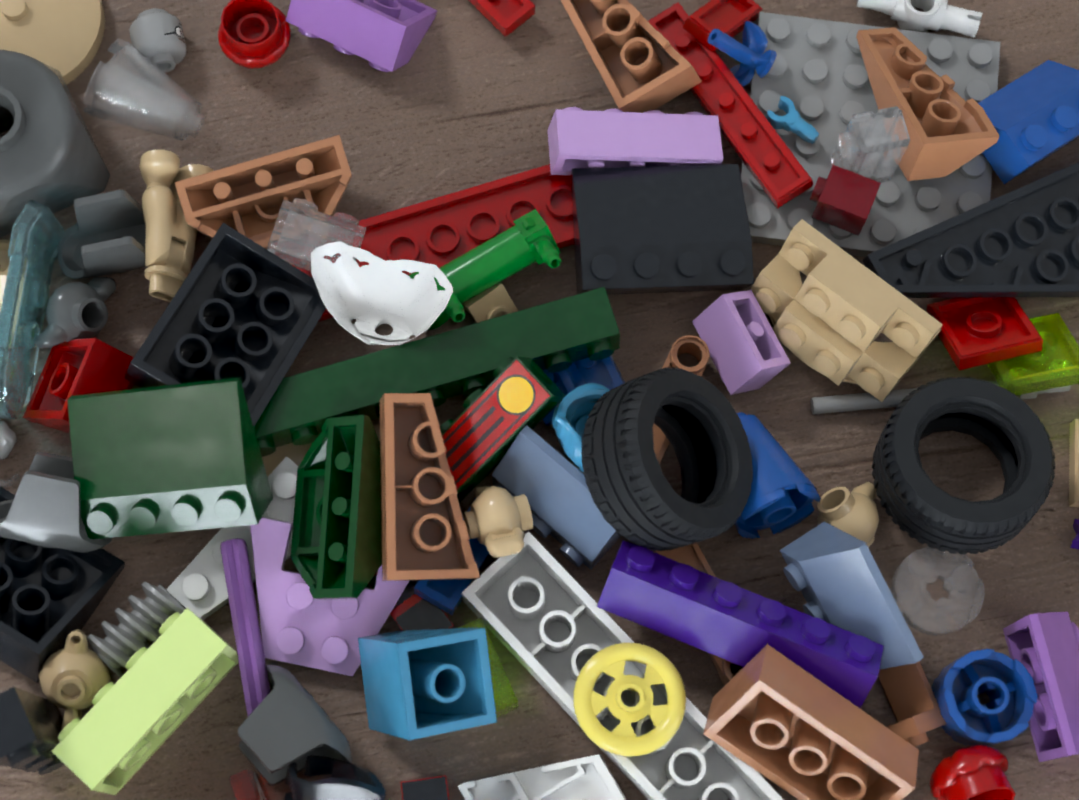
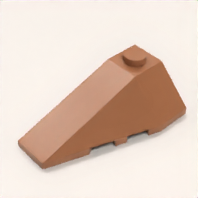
[856,27,1000,181]

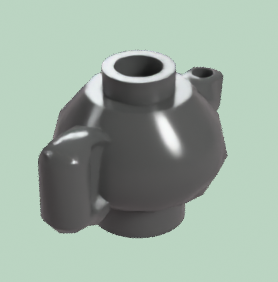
[35,277,116,348]

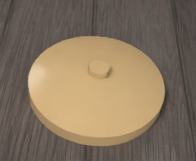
[0,0,105,85]

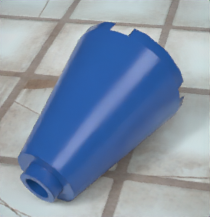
[734,412,821,539]

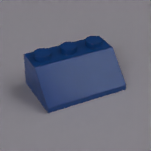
[978,60,1079,185]

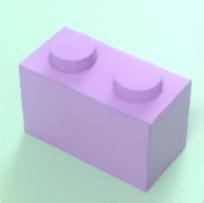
[692,290,791,395]

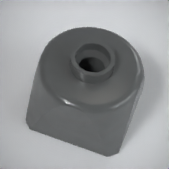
[0,50,110,238]

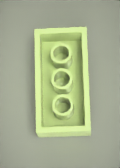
[52,608,239,795]

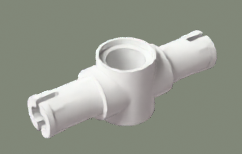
[857,0,982,38]

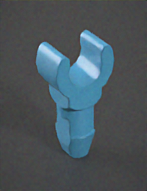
[766,96,819,144]

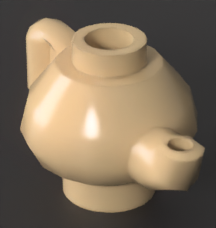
[817,482,879,547]
[463,486,533,558]
[39,629,111,730]

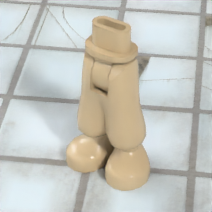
[139,150,214,302]

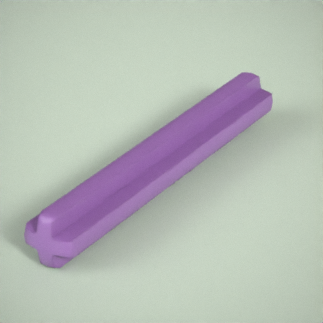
[220,538,270,716]

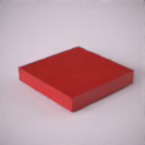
[926,297,1043,370]

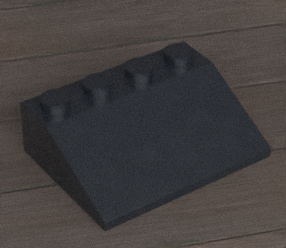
[571,164,754,295]
[124,223,326,427]
[0,487,125,683]

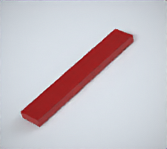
[648,2,813,208]

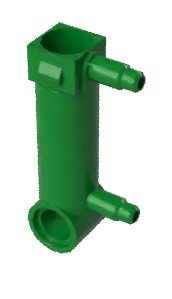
[409,209,561,330]

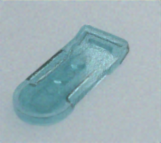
[0,200,65,420]

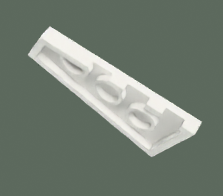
[166,456,298,620]

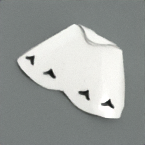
[311,241,453,346]

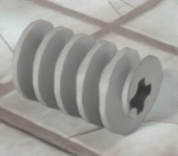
[87,582,186,678]

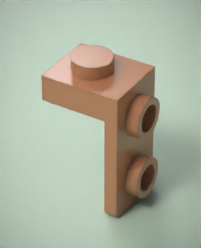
[878,661,946,747]

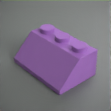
[286,0,437,72]
[1003,612,1079,762]

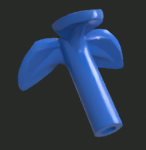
[708,21,777,87]

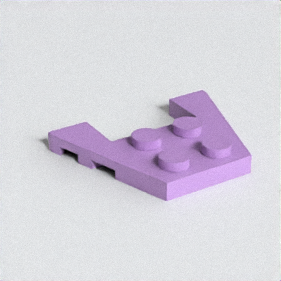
[250,517,409,676]

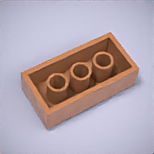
[703,644,919,800]

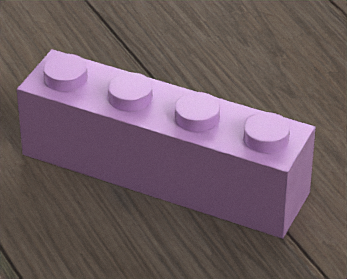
[547,107,723,175]

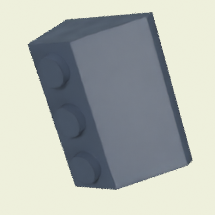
[492,425,622,570]
[780,522,924,670]

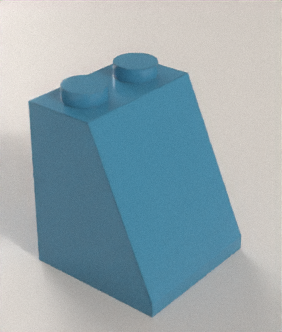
[358,628,497,740]

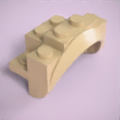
[750,219,943,402]

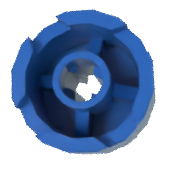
[931,649,1038,746]

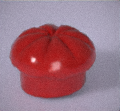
[218,0,291,69]
[929,745,1016,800]

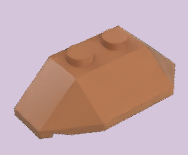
[174,135,352,249]

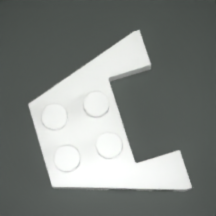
[458,754,627,800]

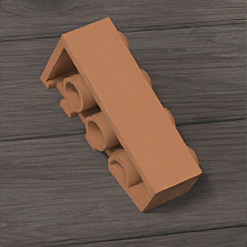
[561,0,702,113]
[379,393,480,581]

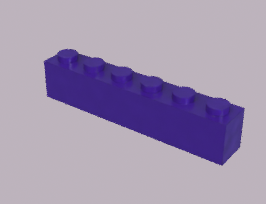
[596,540,884,708]

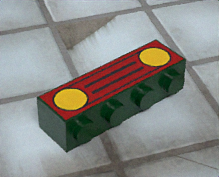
[440,356,566,503]

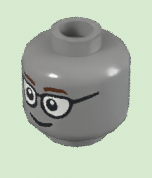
[129,8,186,73]

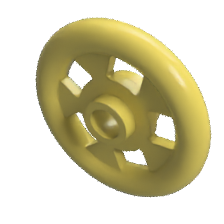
[573,642,686,756]

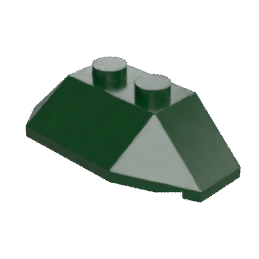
[290,415,382,599]

